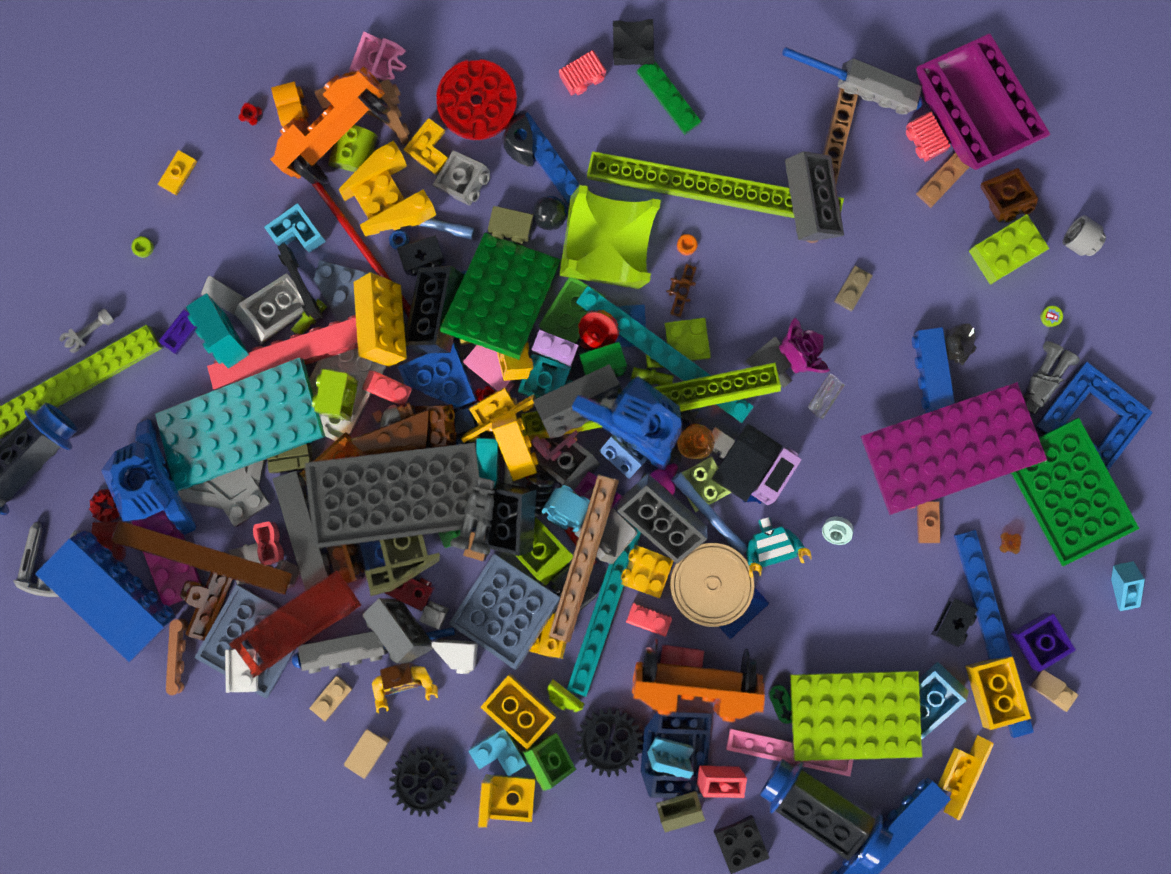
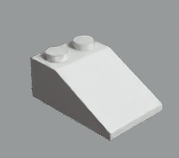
[235,273,305,345]

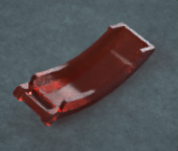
[229,571,362,678]

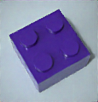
[1010,612,1076,672]

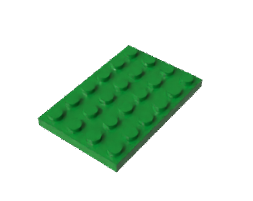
[440,233,561,360]
[1011,418,1140,567]

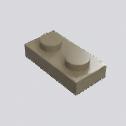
[834,266,873,311]

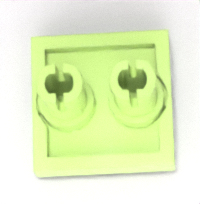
[682,457,731,512]

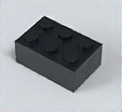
[485,482,536,556]

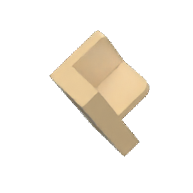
[344,729,390,779]

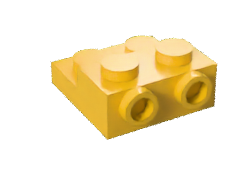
[621,545,673,598]

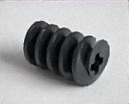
[525,471,555,517]

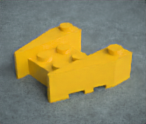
[339,140,436,236]

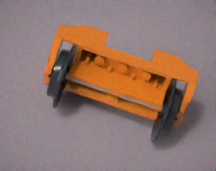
[270,66,391,185]
[632,639,765,722]

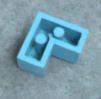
[264,203,326,253]
[468,728,527,776]

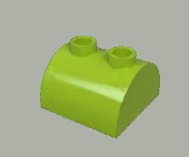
[328,125,378,172]

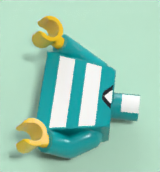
[746,517,812,577]

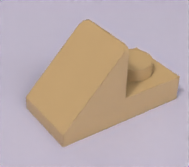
[1030,670,1078,712]

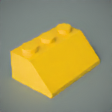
[965,656,1031,730]

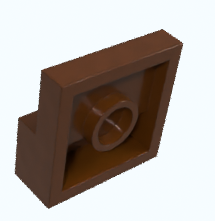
[980,168,1038,223]
[415,404,457,448]

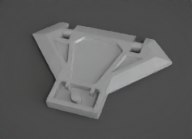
[171,460,270,527]

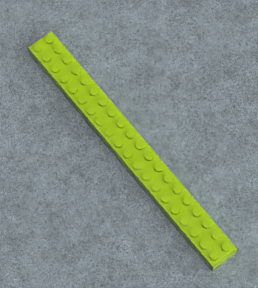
[587,151,844,218]
[0,325,162,439]
[521,363,781,441]

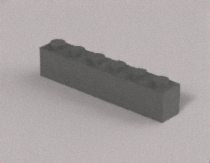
[272,471,337,598]

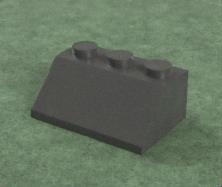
[362,598,434,664]

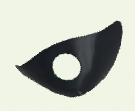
[502,111,533,167]

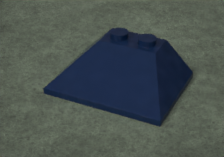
[640,711,712,798]

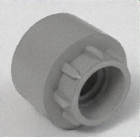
[1063,215,1106,256]

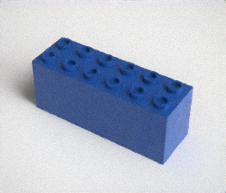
[35,530,177,662]

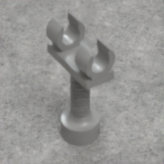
[59,308,114,353]

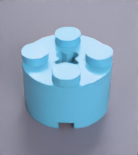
[542,485,590,532]

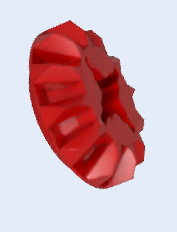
[89,489,120,522]

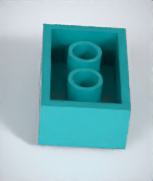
[186,293,249,369]

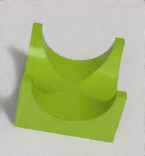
[560,185,661,289]

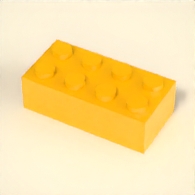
[354,272,407,367]

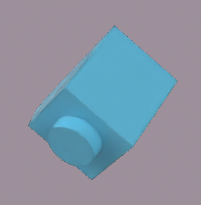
[1111,561,1145,611]

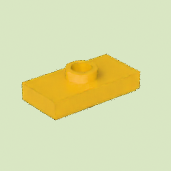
[158,150,197,196]

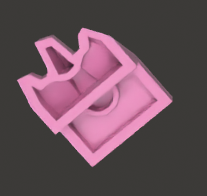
[349,32,407,81]

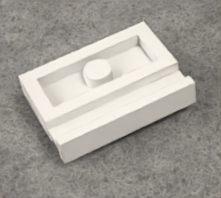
[225,649,258,693]

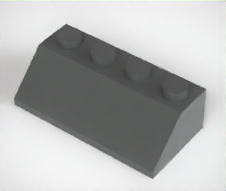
[785,151,844,241]

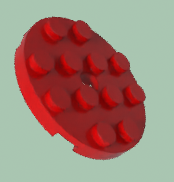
[436,59,517,140]

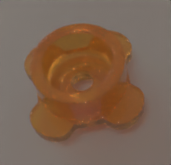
[999,532,1021,554]

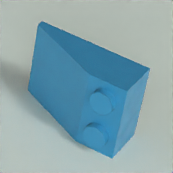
[919,662,969,739]

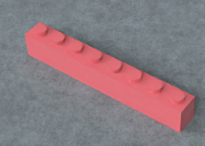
[207,315,358,390]

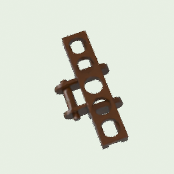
[666,264,697,318]

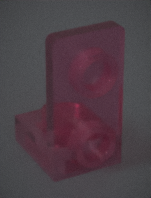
[531,430,579,461]

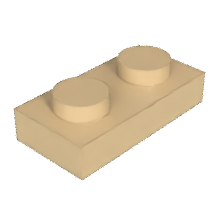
[309,675,353,722]

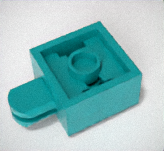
[518,353,573,399]

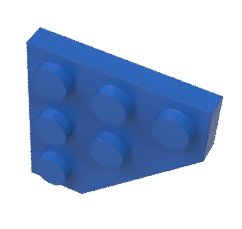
[398,343,478,408]

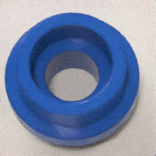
[389,230,410,250]

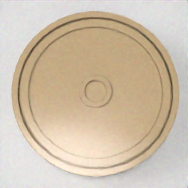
[670,543,754,627]

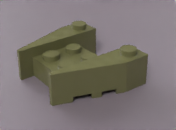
[365,535,440,596]

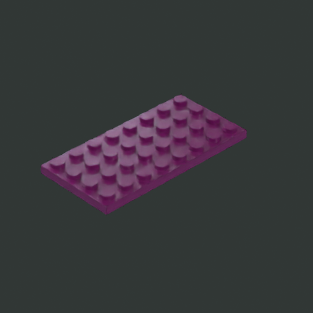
[860,382,1047,515]

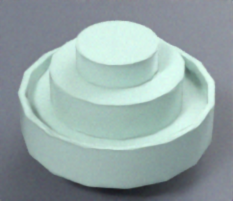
[822,516,854,545]

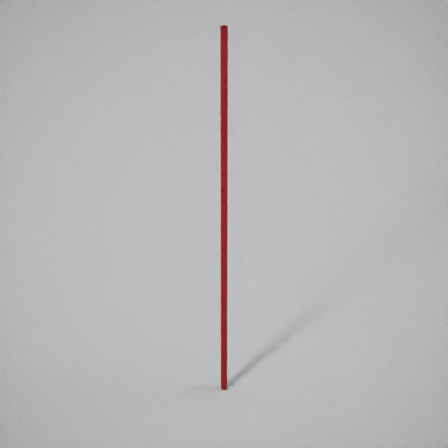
[311,182,597,564]

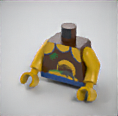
[372,662,438,714]

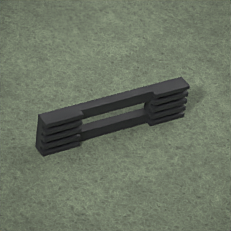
[278,243,323,321]

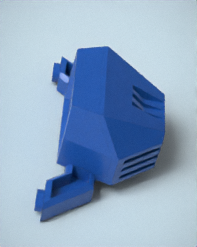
[572,376,681,471]
[101,419,196,535]

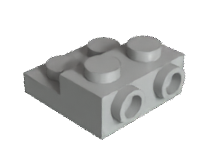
[433,150,491,206]

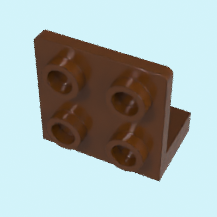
[326,543,365,586]

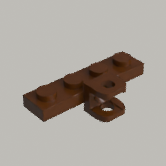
[180,573,233,641]

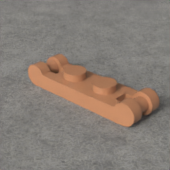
[166,618,188,695]

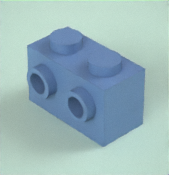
[599,435,648,479]

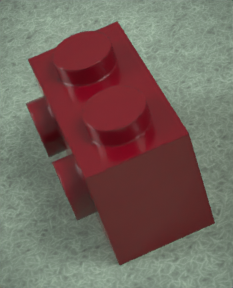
[385,577,435,611]

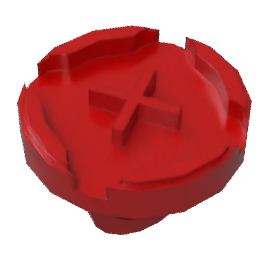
[578,310,619,349]

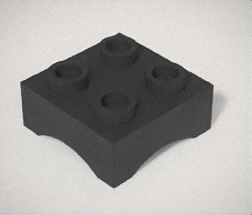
[613,19,654,66]
[714,815,770,874]

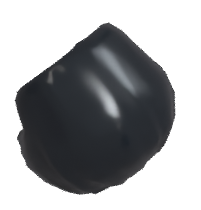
[532,196,567,231]

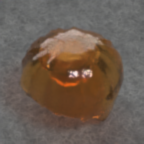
[677,424,715,459]

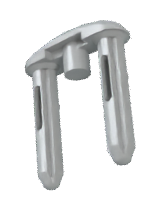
[13,522,81,597]

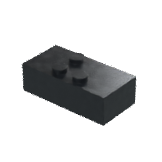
[405,266,465,354]

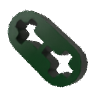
[768,684,792,724]

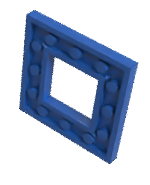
[1035,362,1153,470]

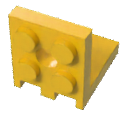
[478,774,536,827]

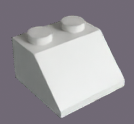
[432,639,478,674]

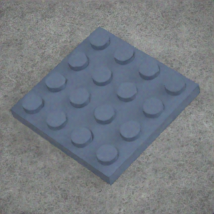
[449,554,561,670]
[194,584,309,699]

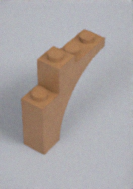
[314,79,410,145]

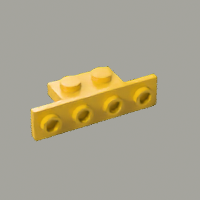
[461,387,536,443]
[937,735,994,820]

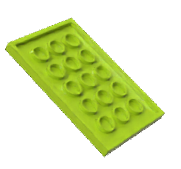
[790,671,922,761]

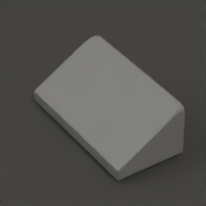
[201,275,246,316]

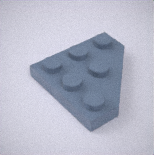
[314,260,368,322]

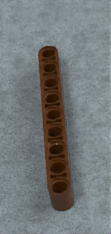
[111,521,293,595]

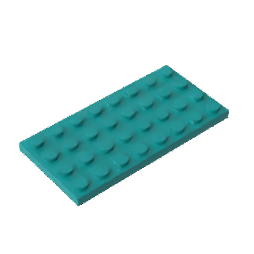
[155,357,325,491]

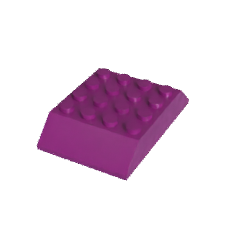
[916,33,1050,170]

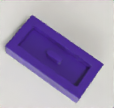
[158,309,197,355]

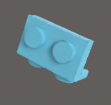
[647,737,694,779]

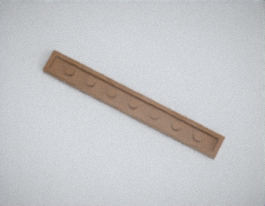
[549,474,619,643]

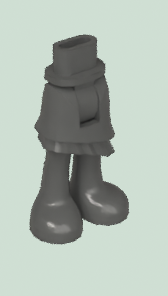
[1023,341,1080,414]
[450,477,495,554]

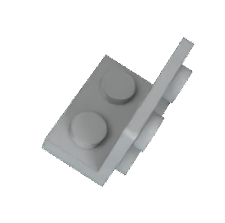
[575,508,638,564]

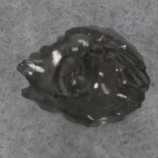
[945,323,977,365]

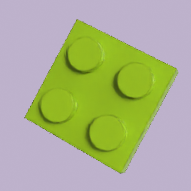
[664,318,711,361]

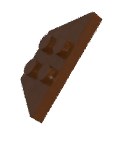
[352,409,429,456]

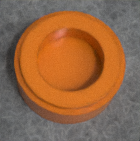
[677,234,697,255]

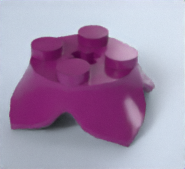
[779,317,830,373]

